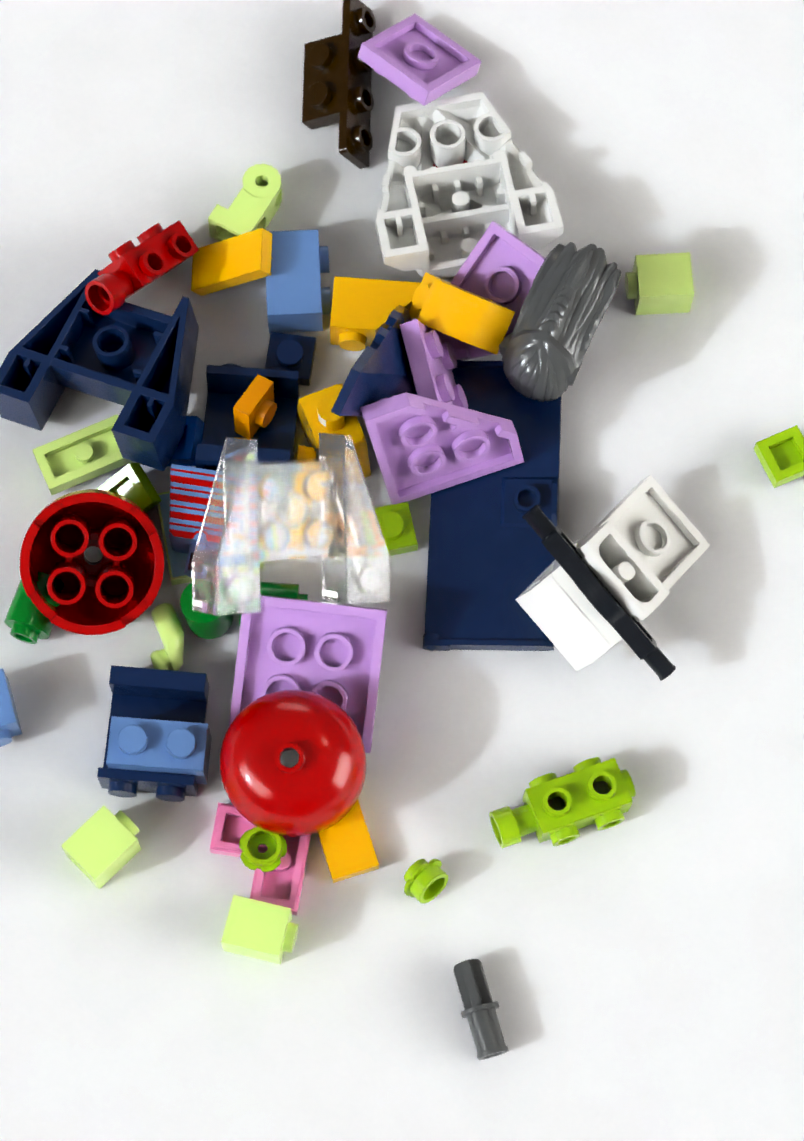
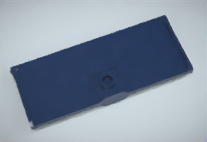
[423,360,562,651]

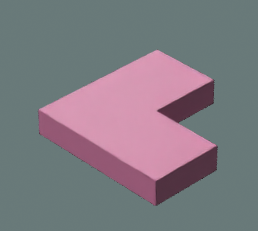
[210,803,311,915]

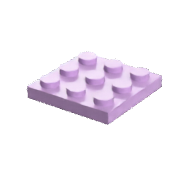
[229,593,387,753]

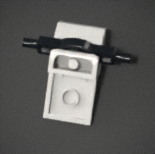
[515,475,710,681]

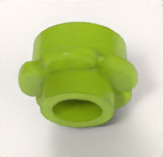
[239,827,287,872]
[404,859,449,904]

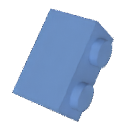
[266,229,331,333]
[106,716,212,785]

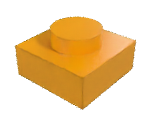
[233,374,277,440]

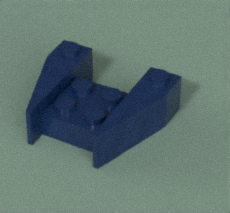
[0,269,199,471]

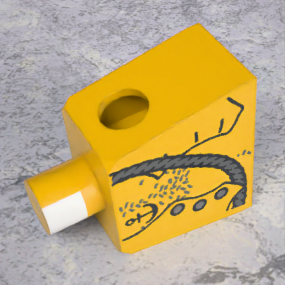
[297,383,371,491]

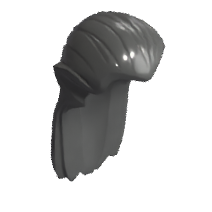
[499,242,621,402]

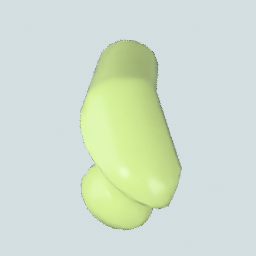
[150,603,184,671]

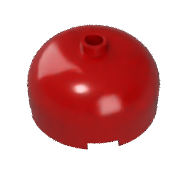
[20,489,164,635]
[220,690,366,837]

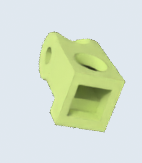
[208,164,282,241]

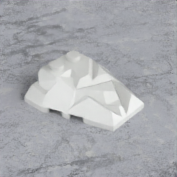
[376,92,564,279]

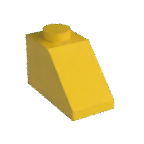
[330,276,421,351]

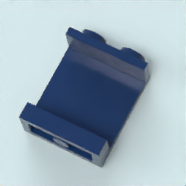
[195,364,300,490]
[97,665,209,802]

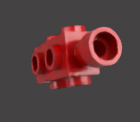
[85,220,200,315]

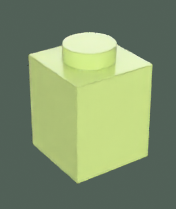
[625,252,694,315]
[61,805,141,889]
[221,895,299,964]

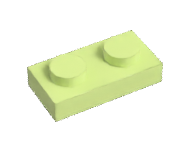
[32,414,133,495]

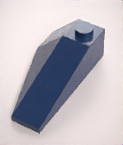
[331,305,417,416]

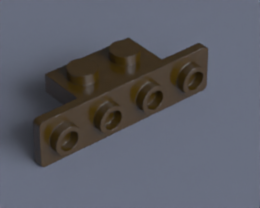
[302,0,376,169]

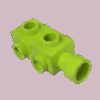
[489,757,636,849]

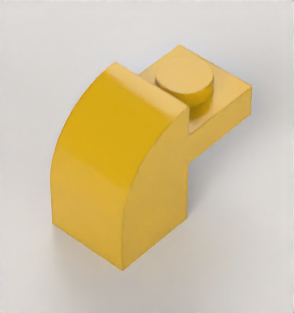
[409,272,515,355]

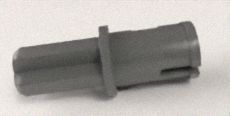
[453,959,508,1060]

